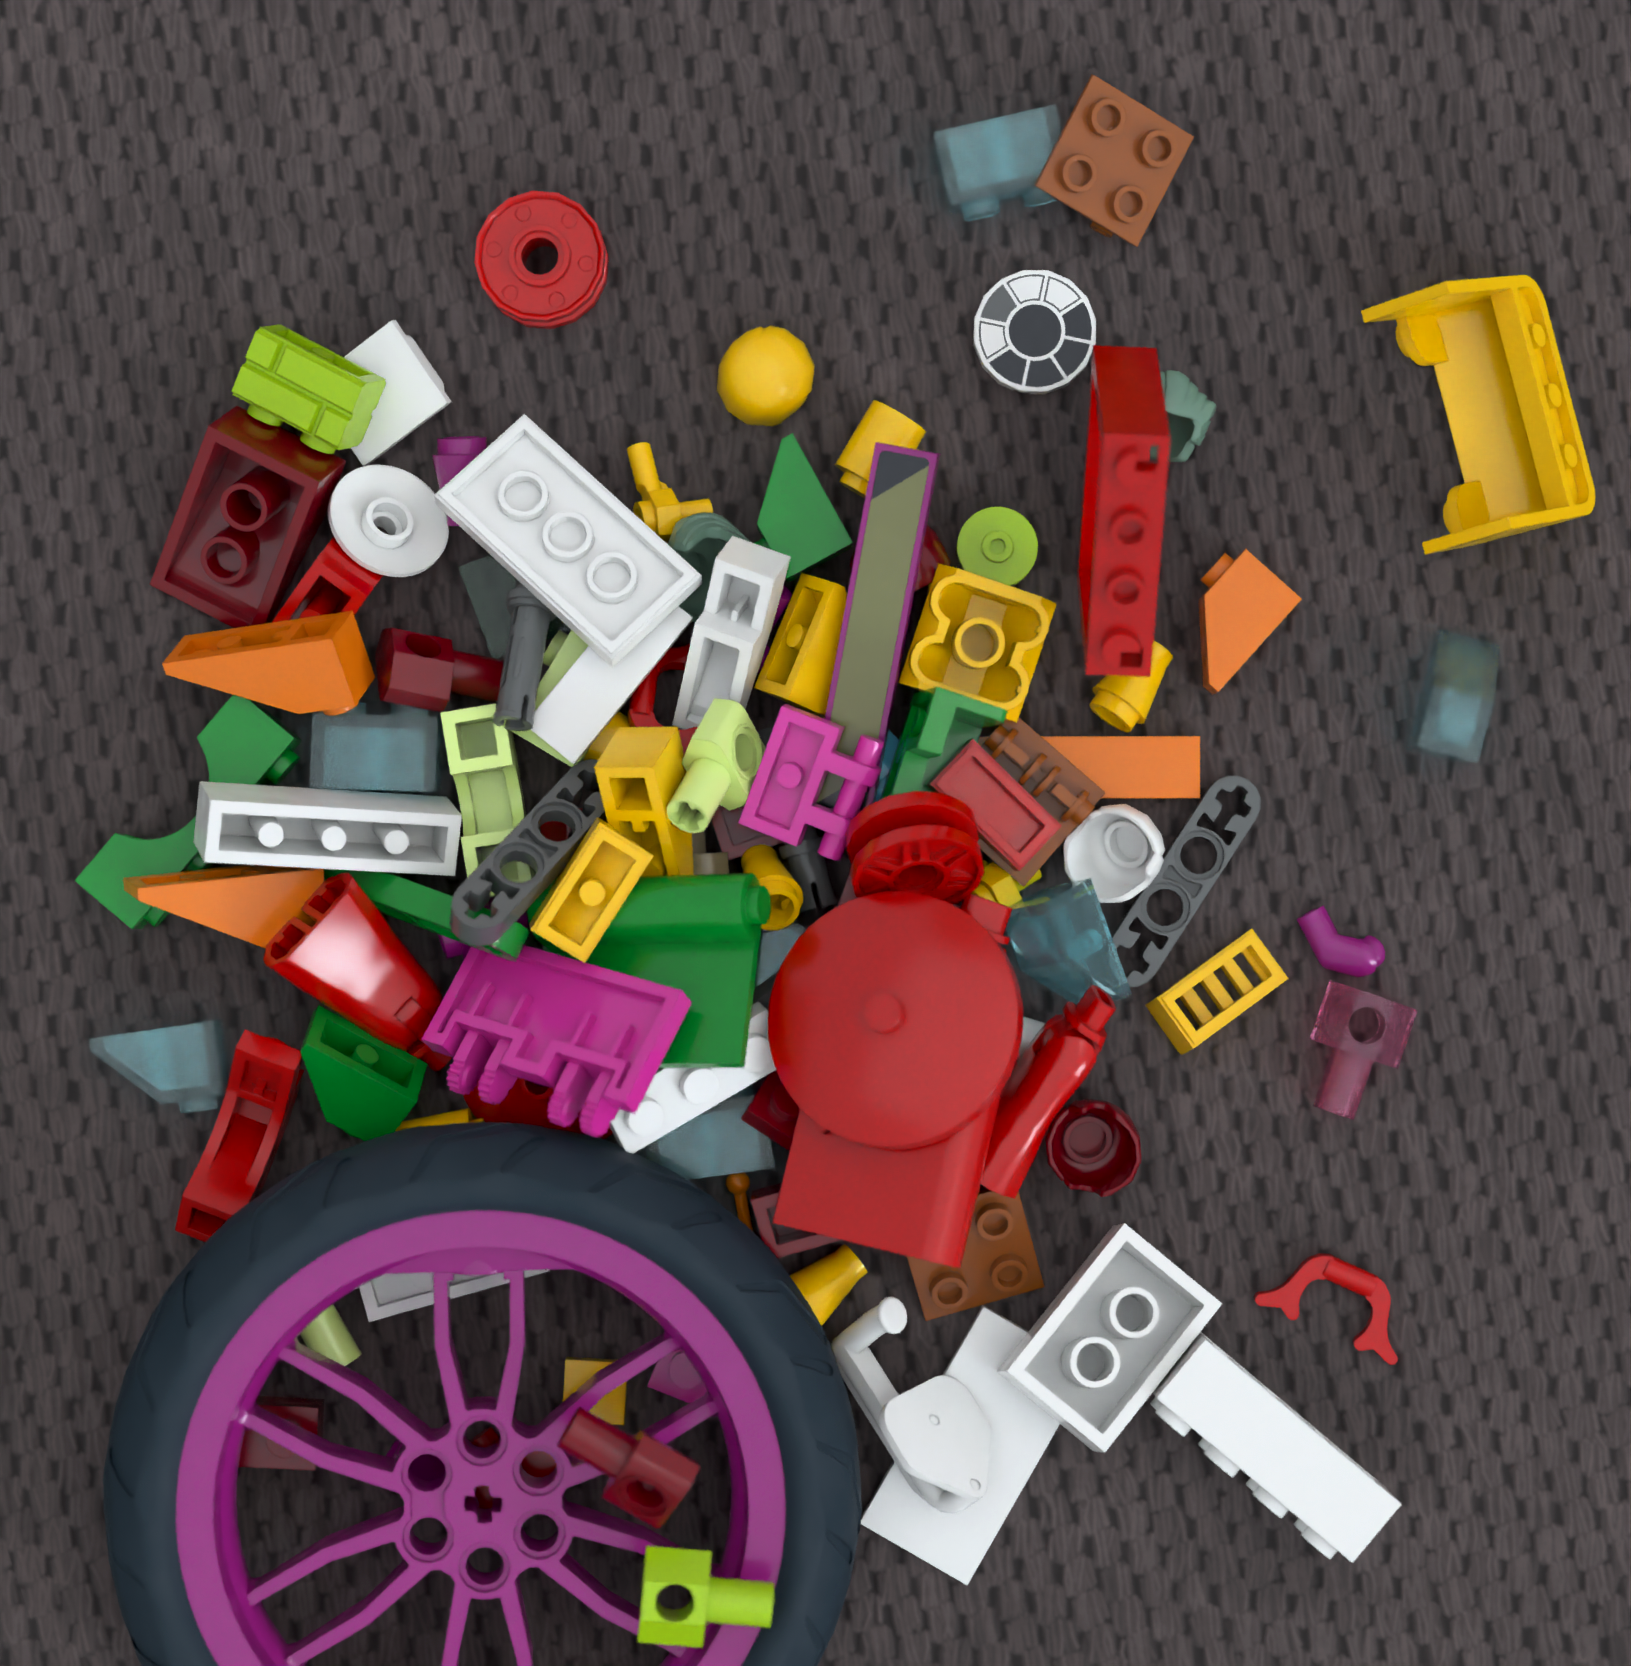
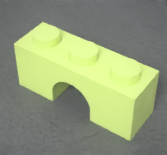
[440,703,535,897]

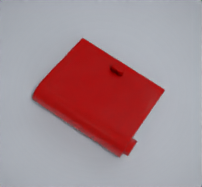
[773,1089,1003,1268]

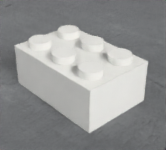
[997,1223,1222,1452]

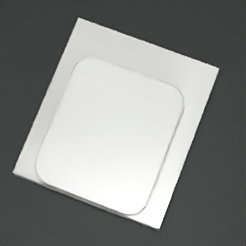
[344,320,451,466]

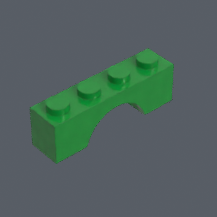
[75,695,302,929]

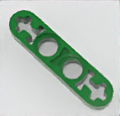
[324,869,530,961]

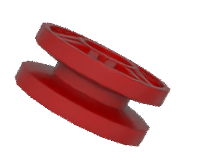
[474,191,609,329]
[845,791,985,905]

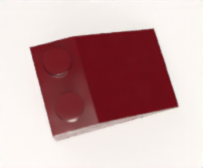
[150,406,346,628]

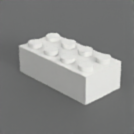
[1150,1332,1401,1563]

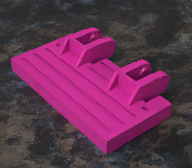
[422,945,692,1137]

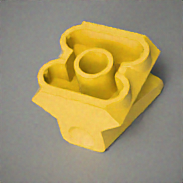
[898,563,1057,723]

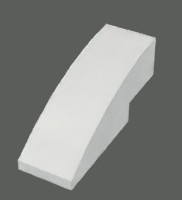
[672,536,791,729]

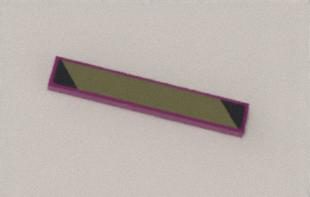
[817,442,940,812]

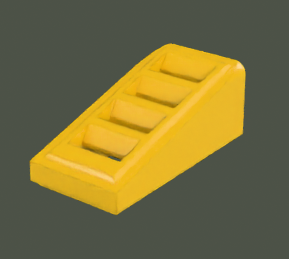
[1146,929,1289,1055]

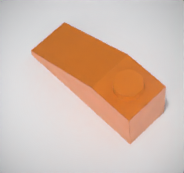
[162,611,375,716]
[123,865,324,948]

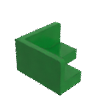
[880,686,1008,800]

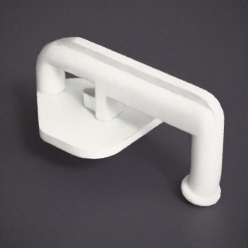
[831,1297,991,1514]

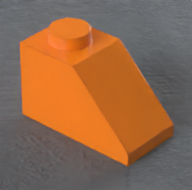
[1198,549,1302,695]

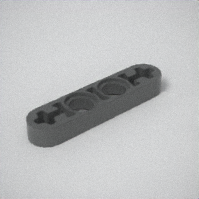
[449,759,608,946]
[1102,776,1261,987]

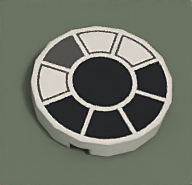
[973,270,1096,394]

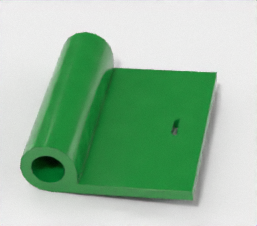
[528,873,771,1068]

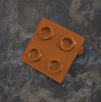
[1034,74,1194,247]
[977,718,1105,887]
[907,1189,1044,1321]

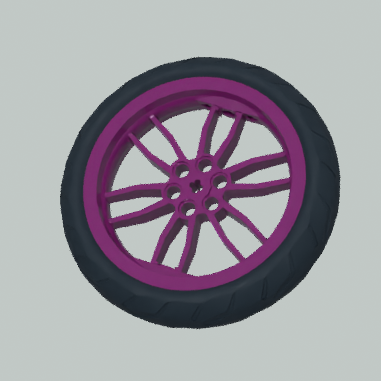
[103,1122,861,1666]

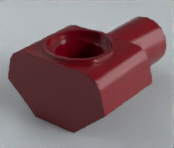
[375,628,504,712]
[557,1407,700,1529]

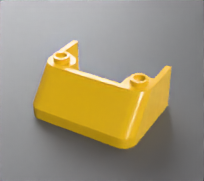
[1361,275,1595,555]

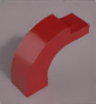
[175,1030,304,1242]

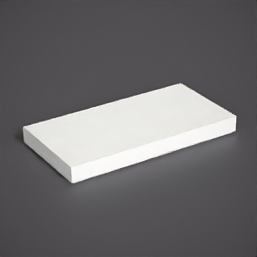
[434,414,702,667]
[861,1305,1060,1585]

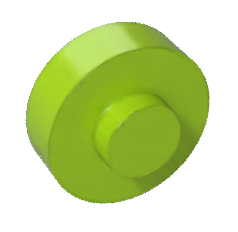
[956,507,1038,586]

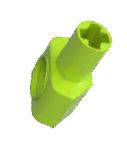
[637,1546,774,1648]

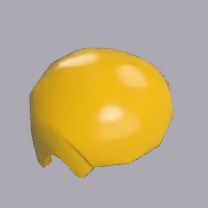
[717,326,815,426]

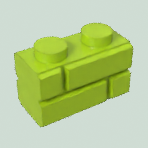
[232,324,386,454]

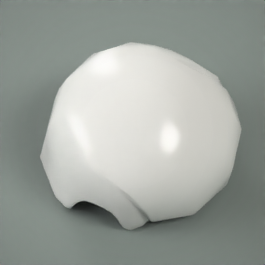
[1063,804,1165,903]

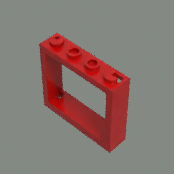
[1077,345,1170,677]

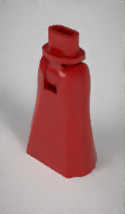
[263,873,453,1072]
[981,984,1116,1199]

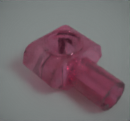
[1310,980,1418,1120]

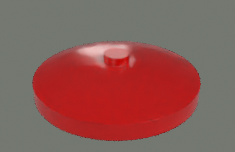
[768,891,1023,1150]

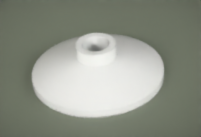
[328,465,449,577]

